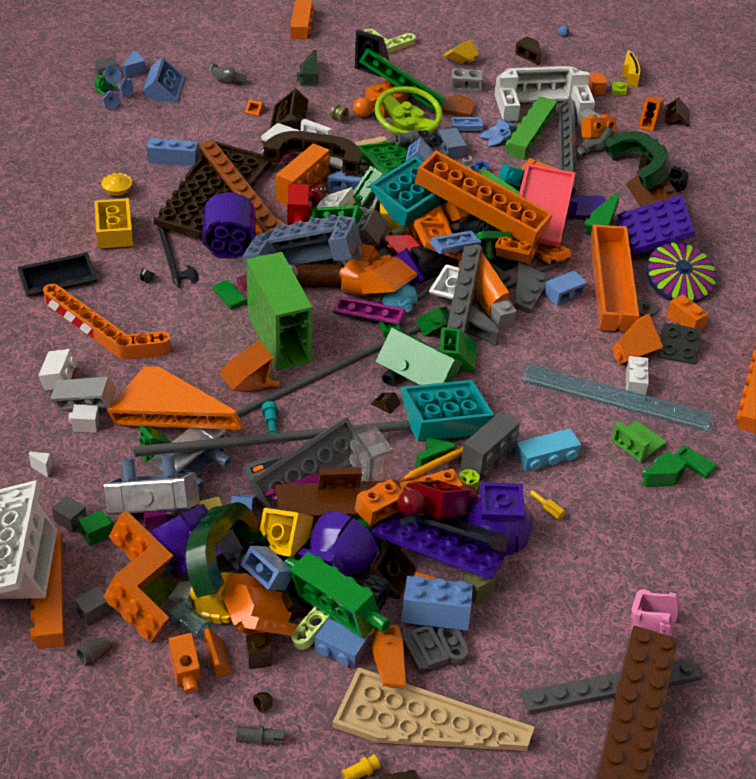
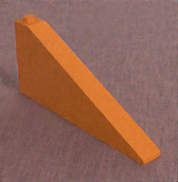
[107,366,244,430]

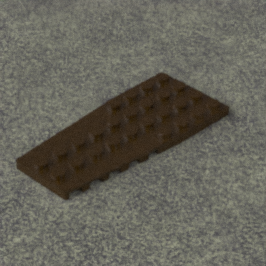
[154,141,273,238]

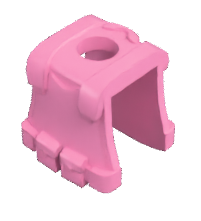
[630,589,679,636]

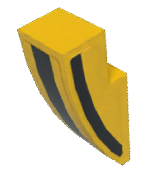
[622,50,640,87]

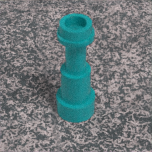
[262,401,279,434]

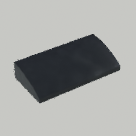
[17,252,97,297]
[414,514,509,552]

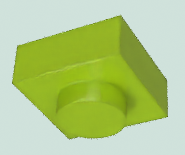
[611,82,627,95]

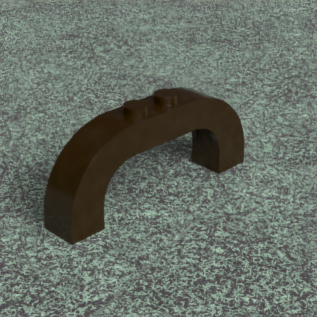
[263,131,361,176]

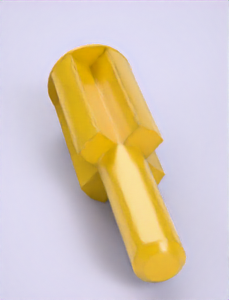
[530,490,566,521]

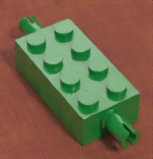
[285,552,391,639]

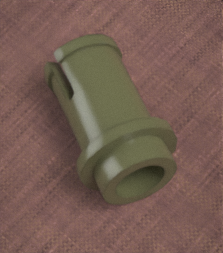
[389,225,411,236]

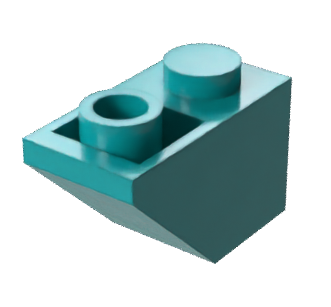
[498,163,525,186]

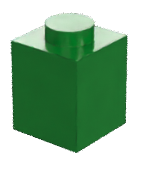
[79,510,114,547]

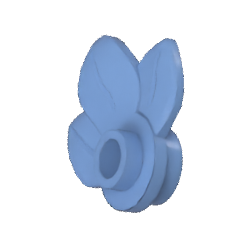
[480,126,511,147]

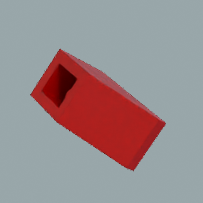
[385,235,420,253]

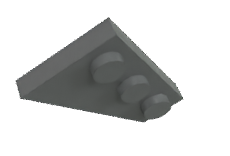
[514,262,551,313]

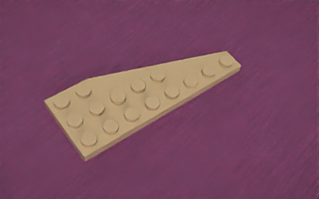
[332,667,535,751]

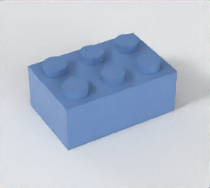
[401,576,473,631]

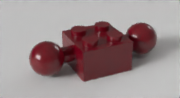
[398,480,479,520]

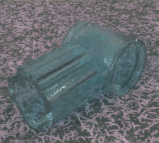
[165,598,211,638]

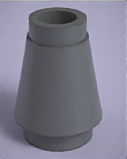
[76,636,112,664]

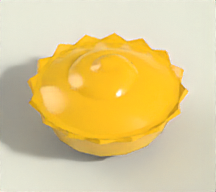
[100,173,133,196]

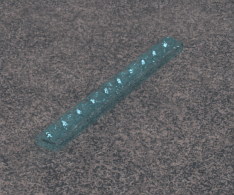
[521,363,712,431]

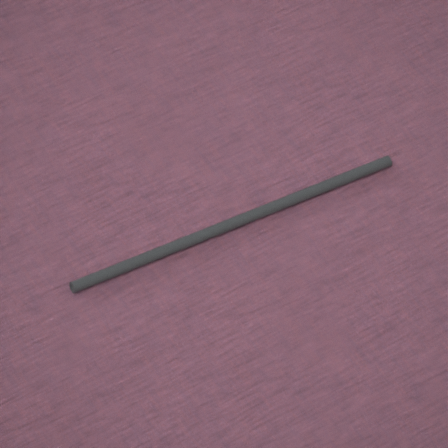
[133,420,411,457]

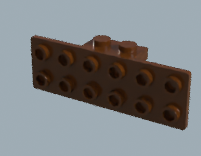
[275,467,403,518]

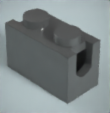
[357,208,388,247]

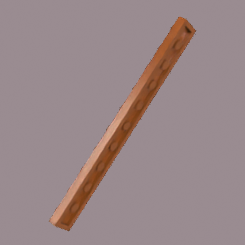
[199,139,281,233]

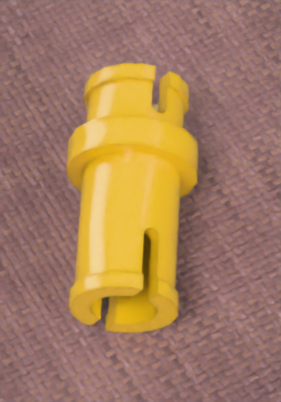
[341,754,381,779]

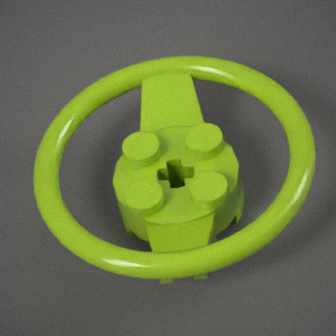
[375,86,443,137]

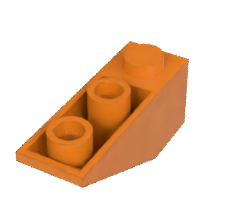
[371,625,406,688]

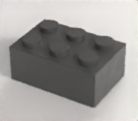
[460,411,520,482]

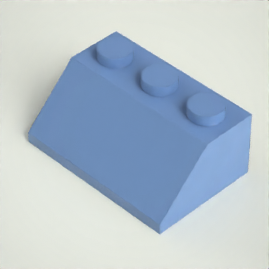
[143,57,185,102]
[147,138,200,166]

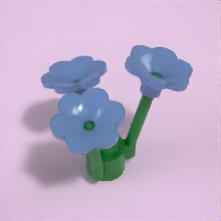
[94,64,134,109]

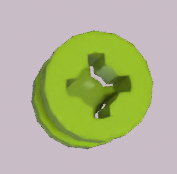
[459,469,480,491]

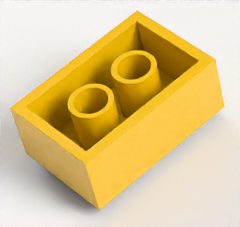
[94,198,133,249]

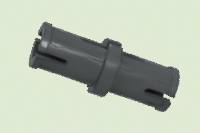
[236,725,285,745]

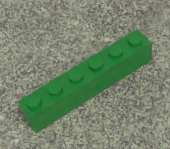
[359,48,446,111]

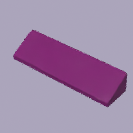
[333,296,407,325]

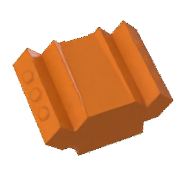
[222,572,297,636]

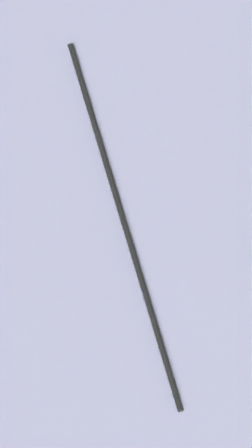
[236,257,571,417]

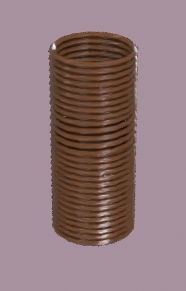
[290,264,343,287]

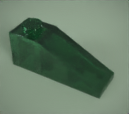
[297,50,318,86]

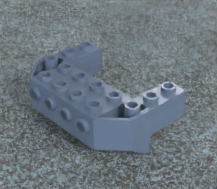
[242,215,362,270]

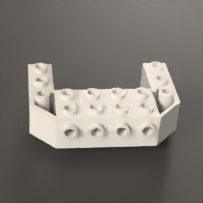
[494,66,595,121]

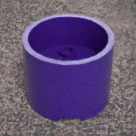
[202,192,256,258]

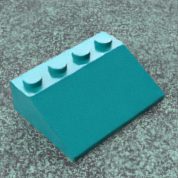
[369,156,445,227]
[401,380,494,442]

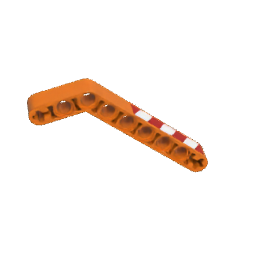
[43,284,171,359]

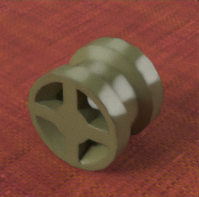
[330,104,349,122]

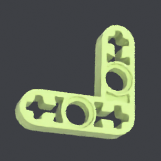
[363,29,416,53]
[291,607,375,650]

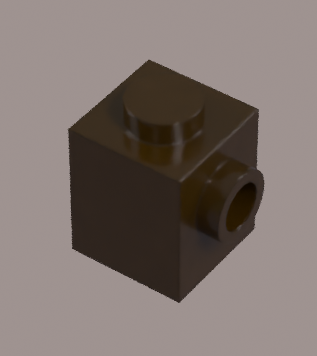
[245,632,272,669]

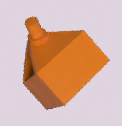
[219,340,280,392]

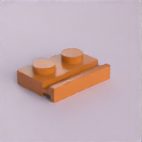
[535,245,571,264]

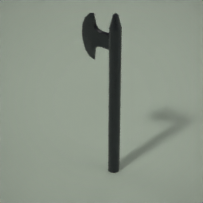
[158,226,198,288]

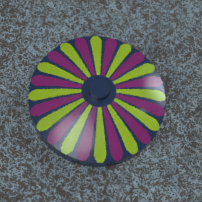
[646,243,716,303]

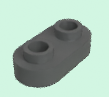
[437,627,468,665]

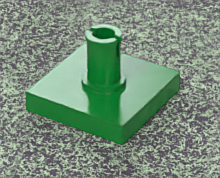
[475,231,511,260]

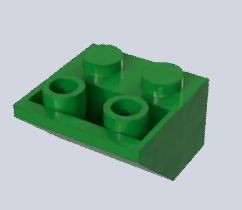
[440,327,477,372]

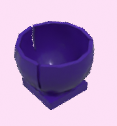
[465,482,532,556]
[149,504,222,578]
[297,511,378,577]

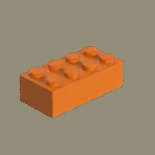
[276,143,330,205]

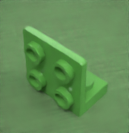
[611,421,666,463]

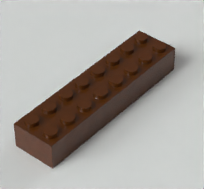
[595,625,678,779]

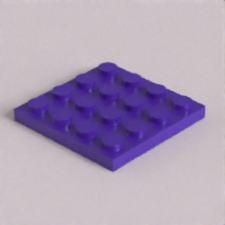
[617,195,696,256]

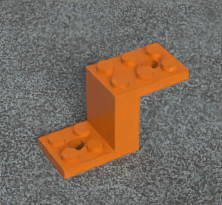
[103,510,173,643]

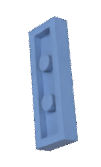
[430,231,481,254]

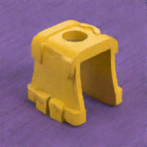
[190,572,232,624]

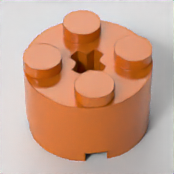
[339,259,372,297]

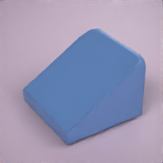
[496,119,517,132]

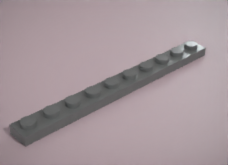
[558,97,577,195]

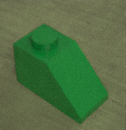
[416,307,450,336]

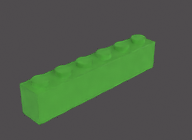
[505,96,557,160]

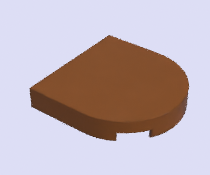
[442,95,474,117]

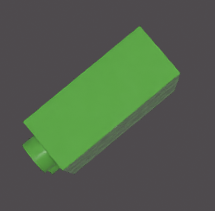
[246,252,312,371]

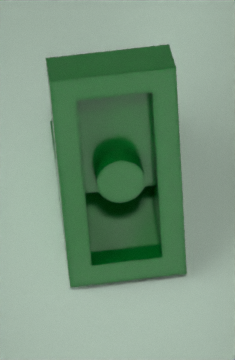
[416,437,456,468]

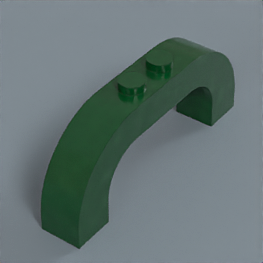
[603,131,671,191]
[186,502,263,598]

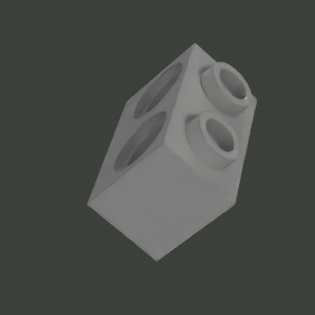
[451,69,482,92]

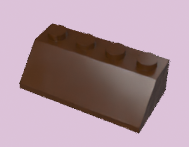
[626,175,679,206]

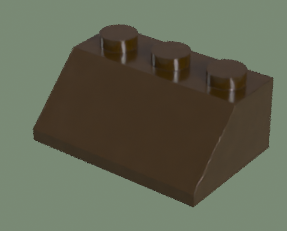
[270,88,308,131]

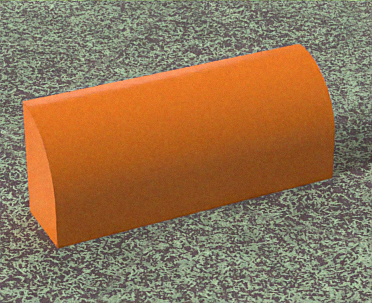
[458,245,509,317]

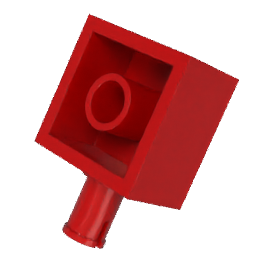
[287,184,312,225]

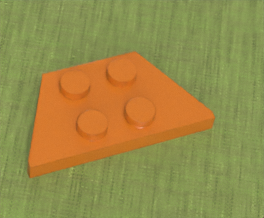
[414,212,462,260]

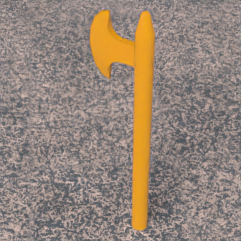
[399,446,463,481]

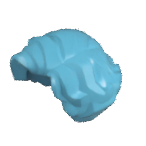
[382,283,418,313]

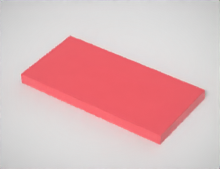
[511,163,575,247]

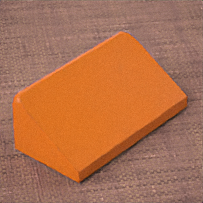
[204,628,232,677]

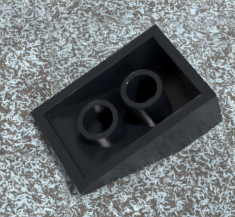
[355,29,389,77]

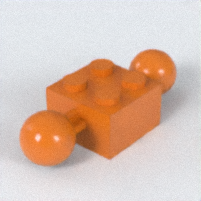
[353,80,413,117]

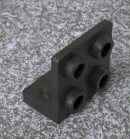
[658,322,701,364]

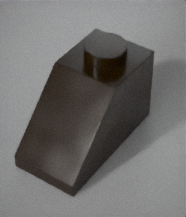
[515,36,541,65]

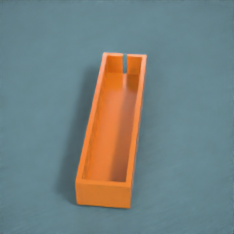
[590,225,639,332]

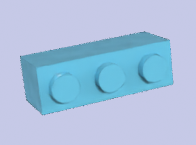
[515,429,581,472]

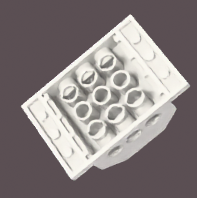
[0,480,58,599]

